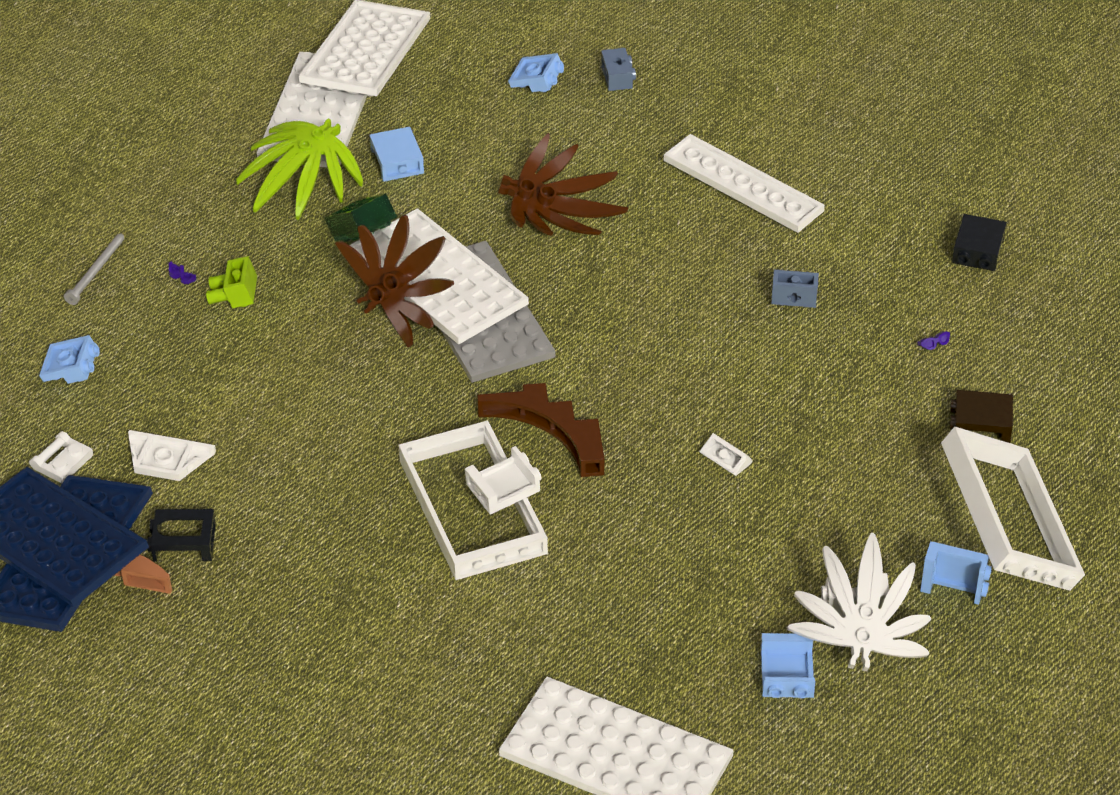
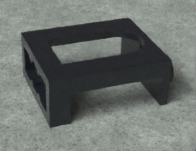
[147,509,216,562]

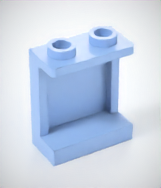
[370,127,424,182]
[920,541,992,605]
[761,633,815,698]

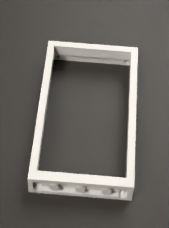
[399,421,548,580]
[941,427,1085,591]

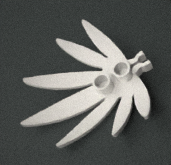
[787,533,931,671]

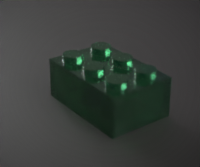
[324,193,397,242]

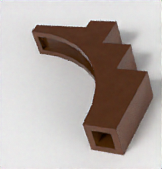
[477,383,605,477]

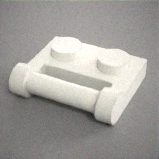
[29,431,93,483]

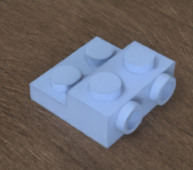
[508,53,564,92]
[39,335,100,384]

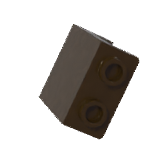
[950,390,1013,443]

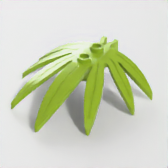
[236,118,363,220]

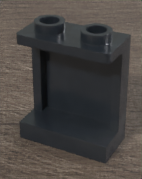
[952,214,1007,271]

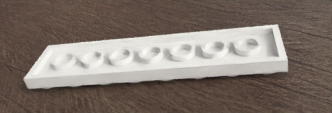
[664,134,825,233]

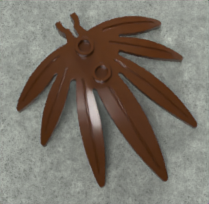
[498,133,629,236]
[335,215,454,347]

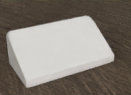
[699,433,753,476]

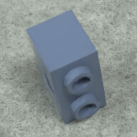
[601,48,636,91]
[771,270,819,308]

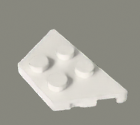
[128,430,216,481]

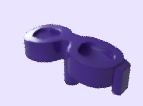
[169,261,196,284]
[917,331,950,350]

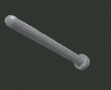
[64,233,124,305]

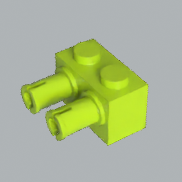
[206,256,257,308]

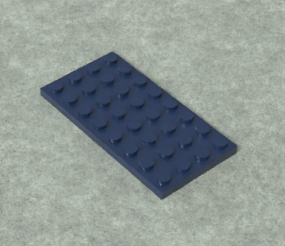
[0,467,149,607]
[0,475,153,632]

